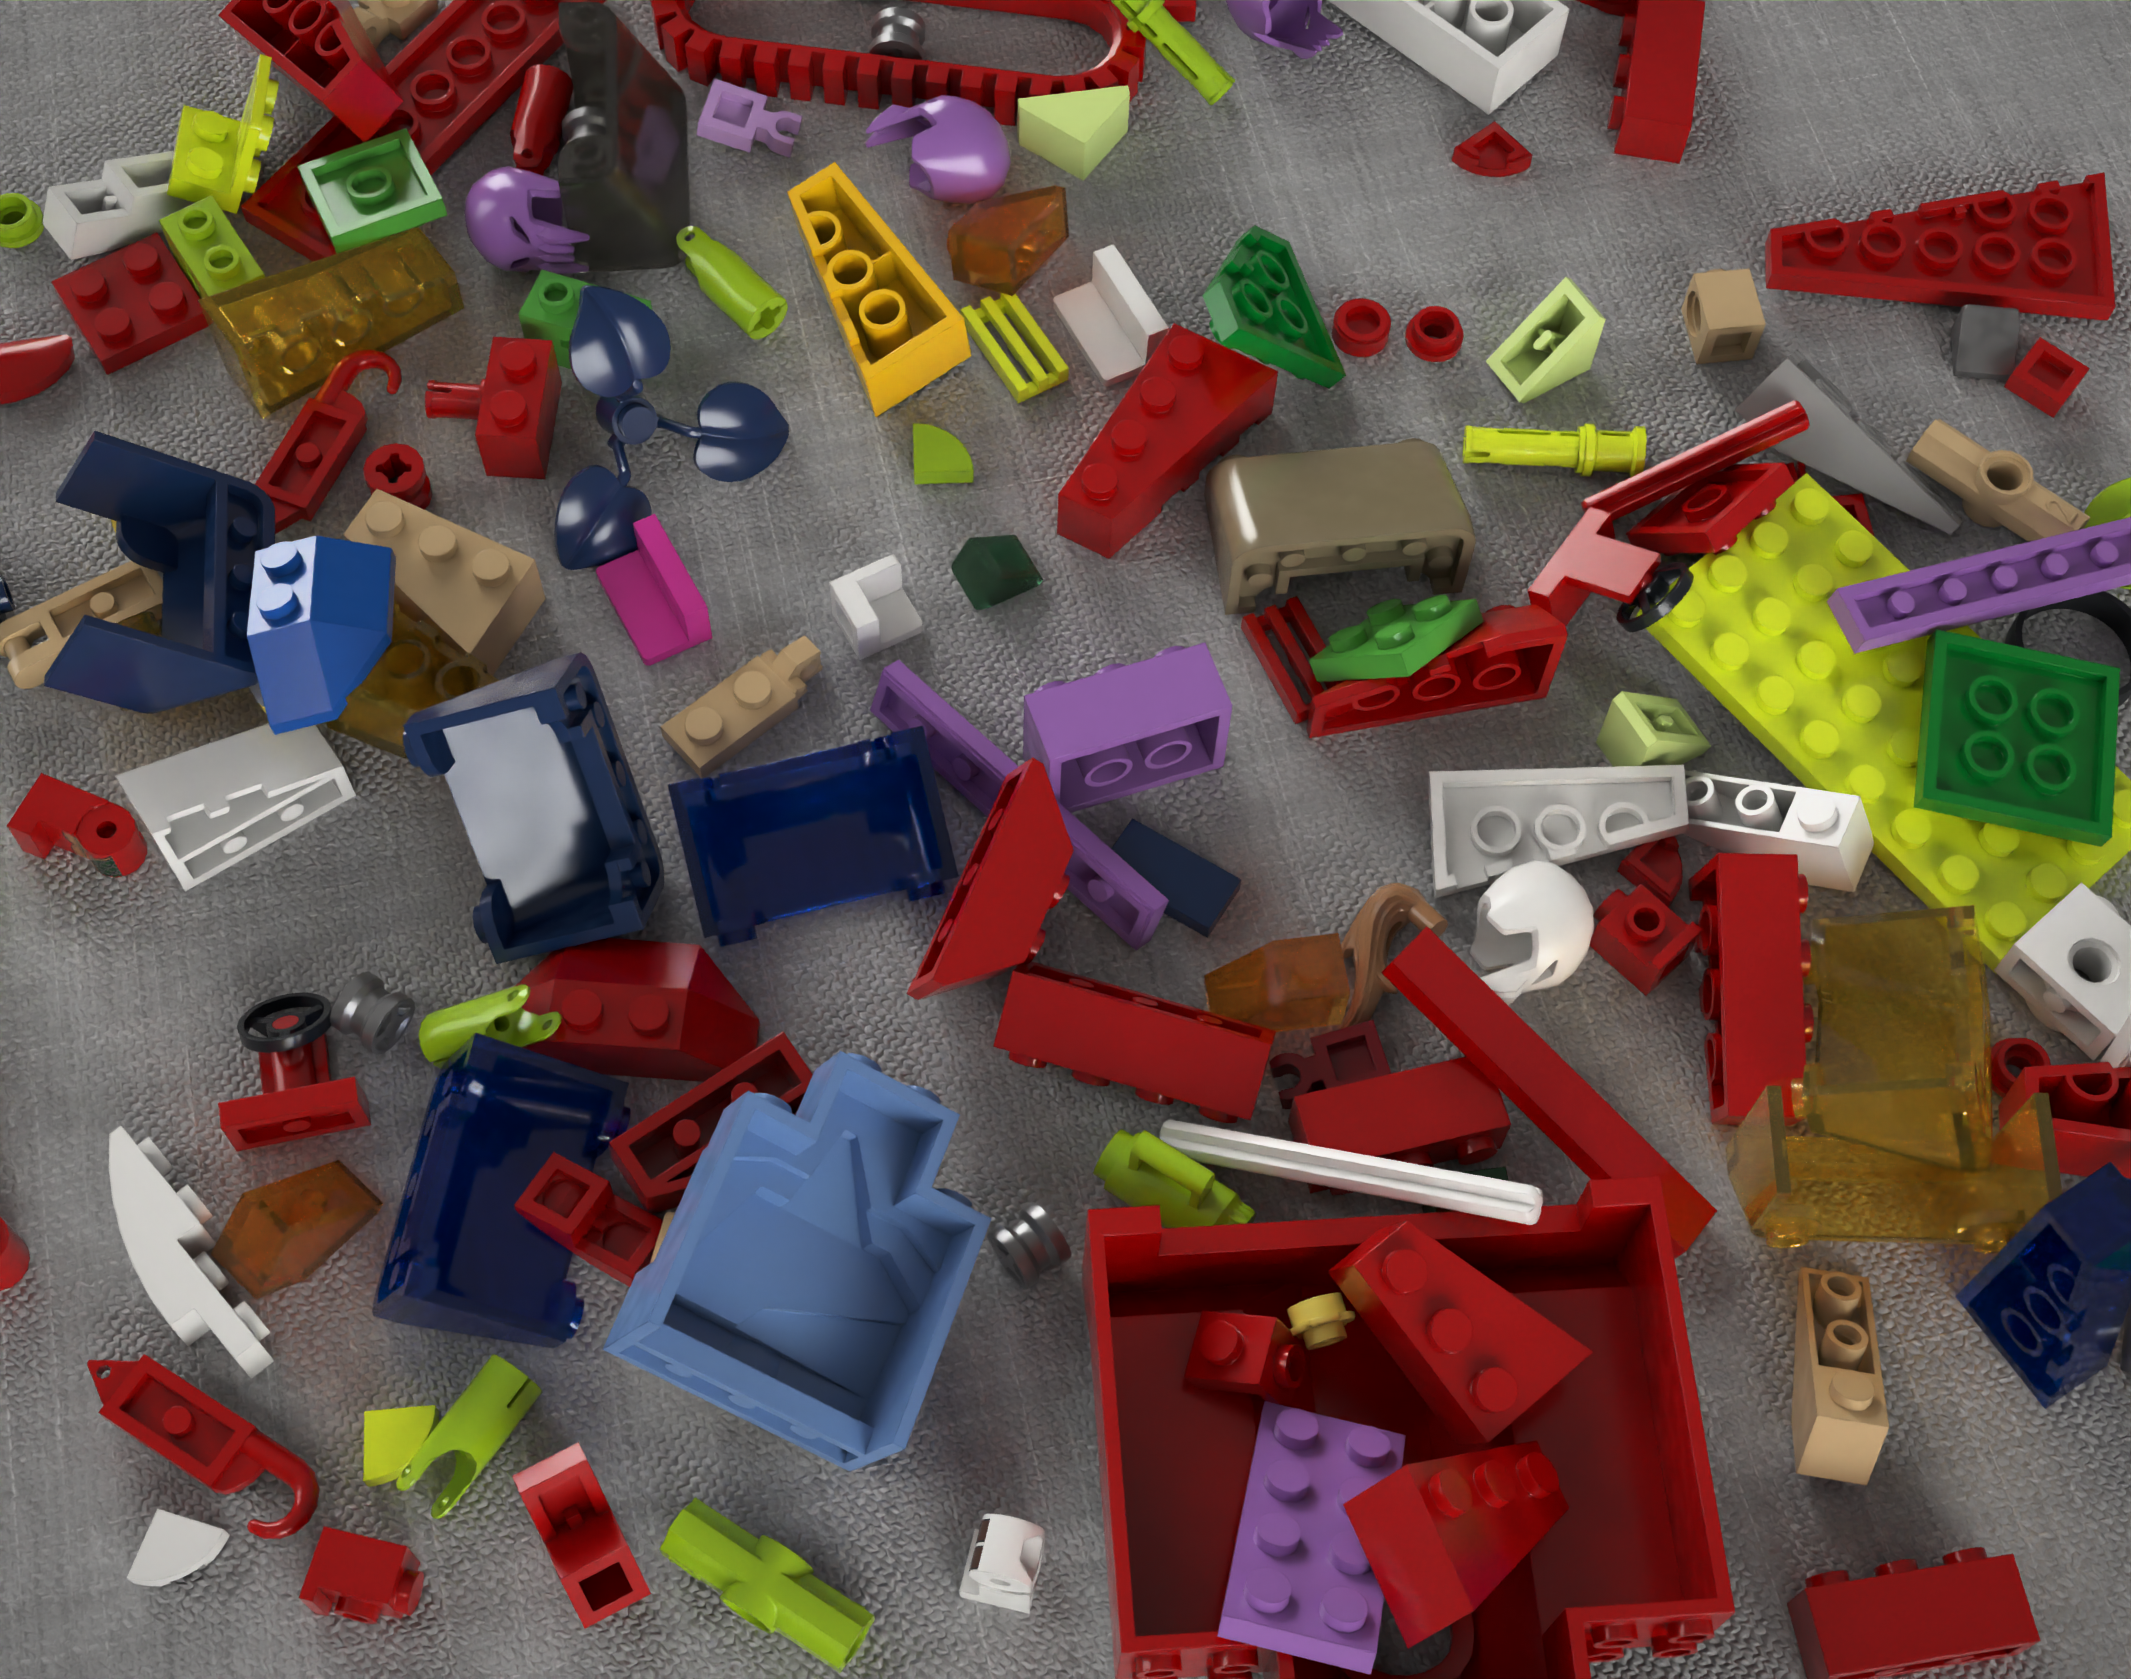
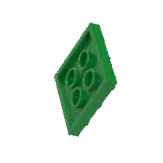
[1914,629,2120,847]

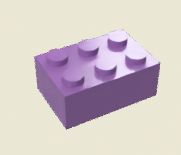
[1023,643,1233,813]

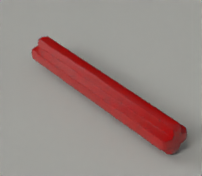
[1581,400,1810,521]

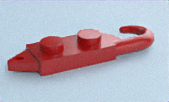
[255,349,402,534]
[87,1354,320,1539]

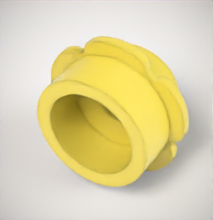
[1287,1292,1355,1350]

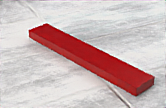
[1381,926,1717,1259]

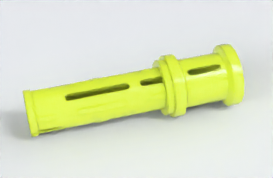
[1462,424,1647,477]

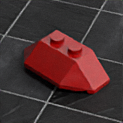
[907,757,1074,1000]
[488,938,760,1082]

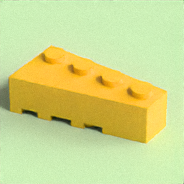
[787,162,972,417]

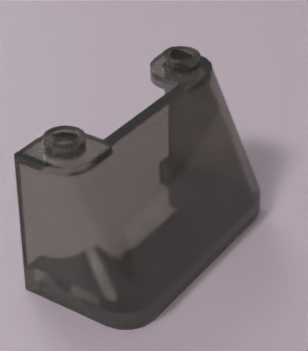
[558,1,691,273]

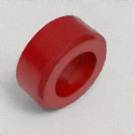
[1332,298,1391,357]

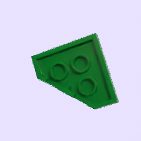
[1202,225,1346,389]

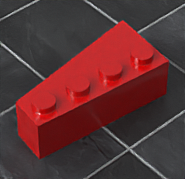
[218,0,404,142]

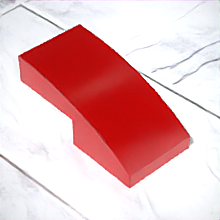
[514,1152,663,1287]

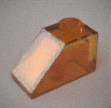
[947,185,1069,296]
[1203,933,1350,1032]
[211,1160,383,1299]

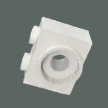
[1994,882,2131,1061]

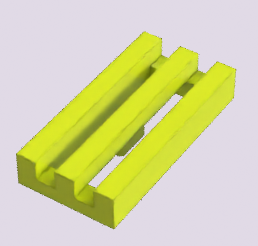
[960,287,1069,404]

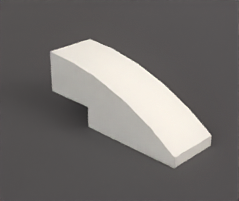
[42,151,195,260]

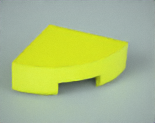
[363,1405,440,1487]

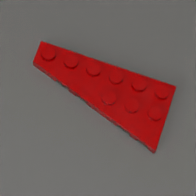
[1765,172,2116,321]

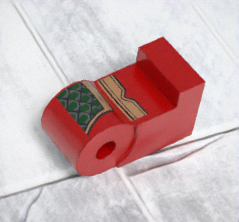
[7,773,147,878]

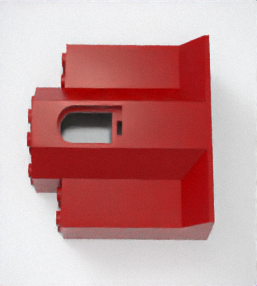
[1082,1176,1735,1679]

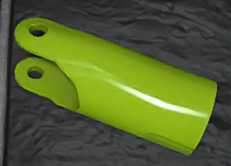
[676,226,788,340]
[419,984,562,1069]
[396,1354,543,1519]

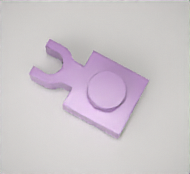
[696,78,803,158]

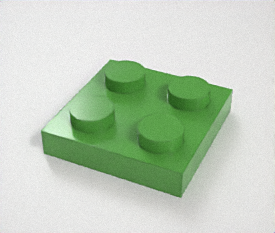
[297,128,447,255]
[1309,595,1484,682]

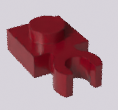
[1269,1020,1391,1109]

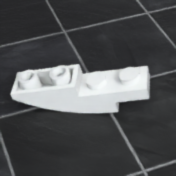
[109,1126,274,1379]

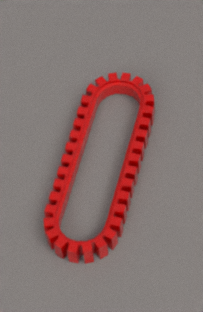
[650,0,1147,126]

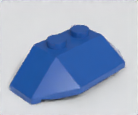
[247,536,396,735]

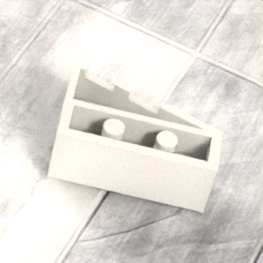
[115,723,356,892]

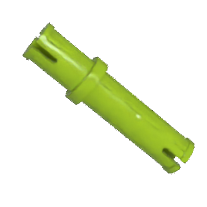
[1110,0,1235,106]

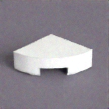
[127,1509,230,1586]

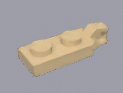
[660,635,823,778]

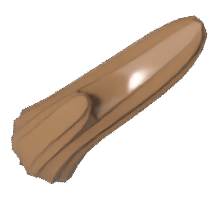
[1334,883,1448,1029]

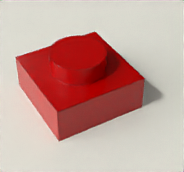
[2004,337,2090,418]

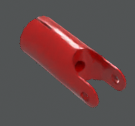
[510,64,574,176]

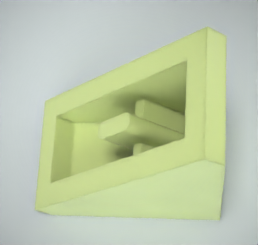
[1017,85,1130,181]
[1486,277,1606,403]
[1596,691,1711,767]

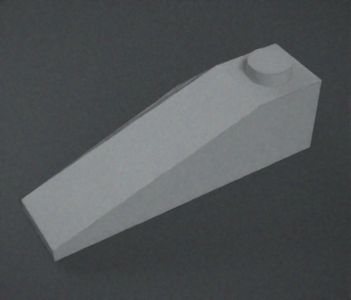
[1735,350,1962,534]

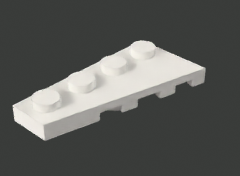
[1428,765,1689,899]

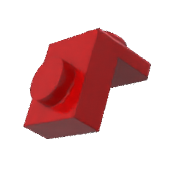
[1184,1311,1306,1407]

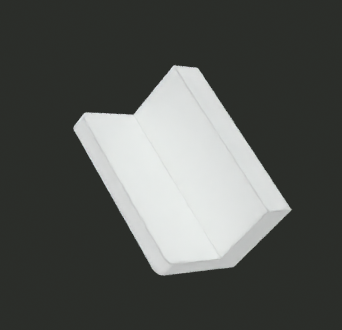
[1053,244,1169,387]

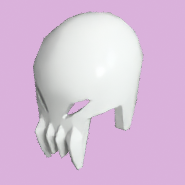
[1470,860,1594,1006]

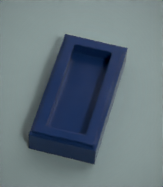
[1111,818,1241,938]

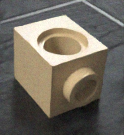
[1681,268,1766,364]

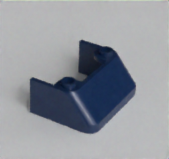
[44,431,275,714]

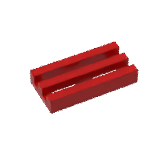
[1241,596,1346,725]

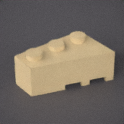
[343,489,546,689]

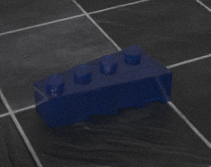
[1955,1162,2131,1409]

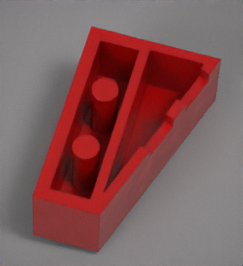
[609,1031,813,1214]
[1327,1221,1593,1445]
[1343,1440,1569,1649]

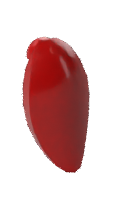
[0,334,75,404]

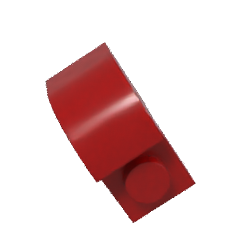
[512,1442,651,1628]

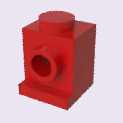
[1589,884,1702,996]
[299,1526,424,1624]

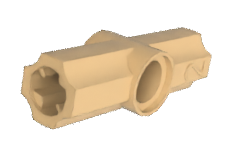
[1906,419,2090,542]

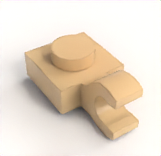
[353,0,439,50]

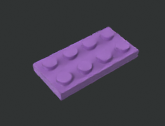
[1217,1401,1406,1675]

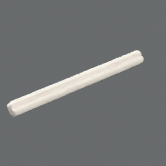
[1159,1119,1543,1225]

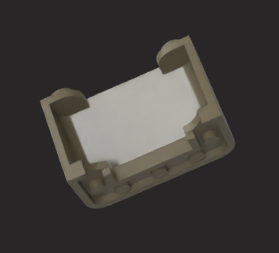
[1204,438,1476,615]

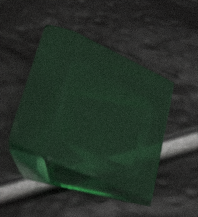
[951,535,1043,610]

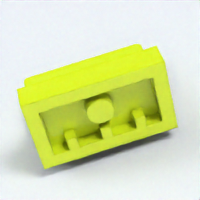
[167,54,279,214]

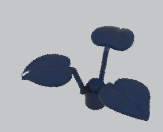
[554,285,789,570]

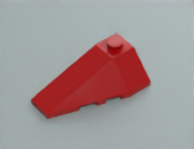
[1306,604,1568,738]

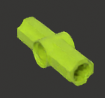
[659,1497,875,1673]

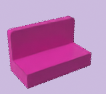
[596,514,713,666]

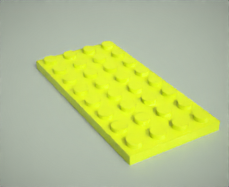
[1636,473,2131,974]

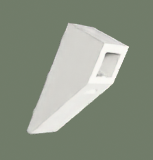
[1683,770,1874,892]

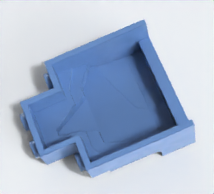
[602,1051,991,1472]

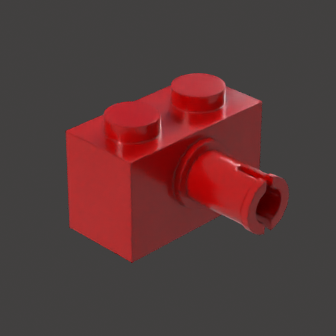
[425,337,562,480]

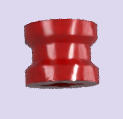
[363,443,433,510]

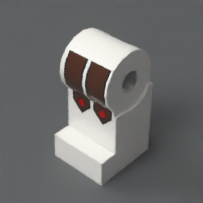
[959,1514,1045,1614]

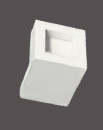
[829,554,923,660]

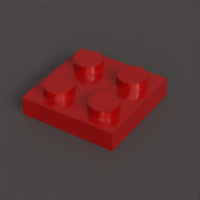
[51,232,213,375]
[1626,462,1795,556]

